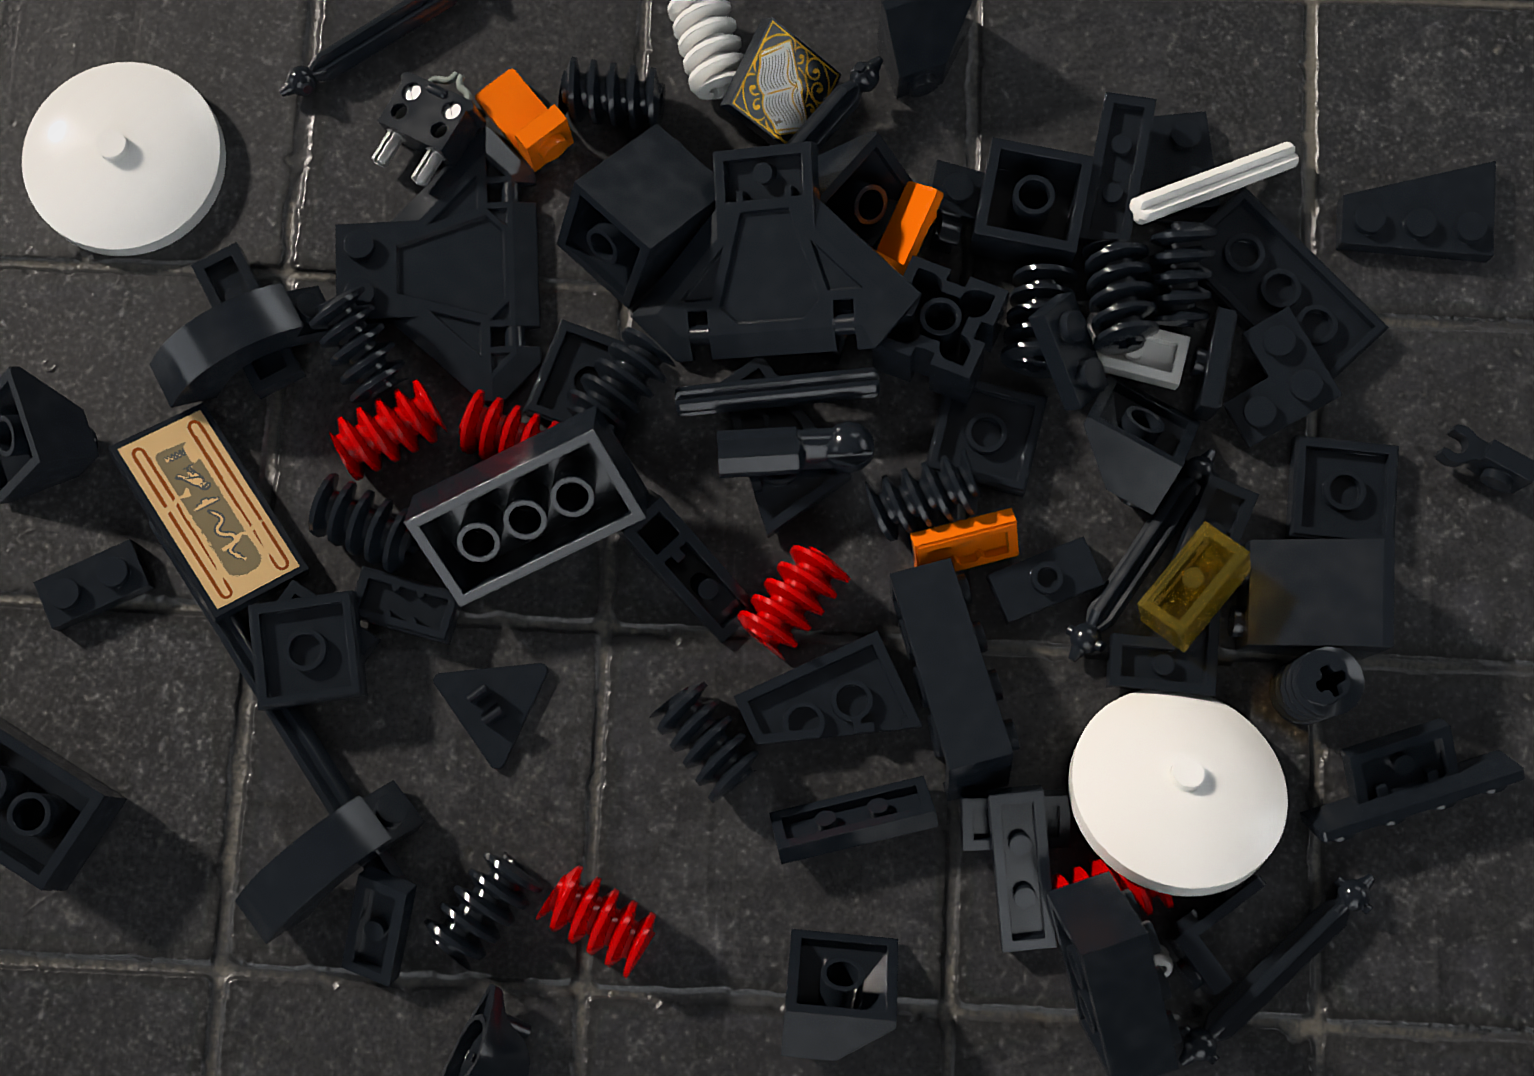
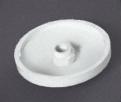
[22,62,226,256]
[1068,690,1288,897]

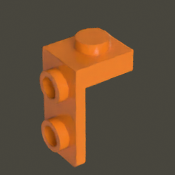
[475,69,574,172]
[875,181,944,276]

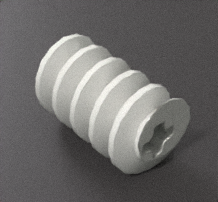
[667,0,744,100]

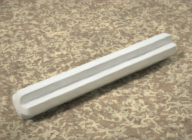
[1129,142,1299,225]

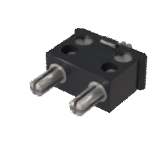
[372,71,486,187]

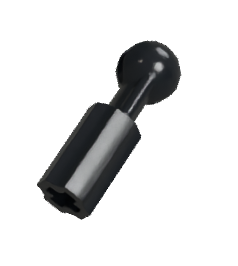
[717,421,874,478]

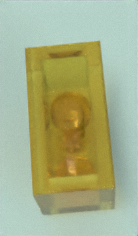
[1137,521,1251,652]

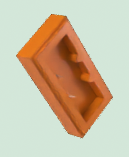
[910,508,1019,572]

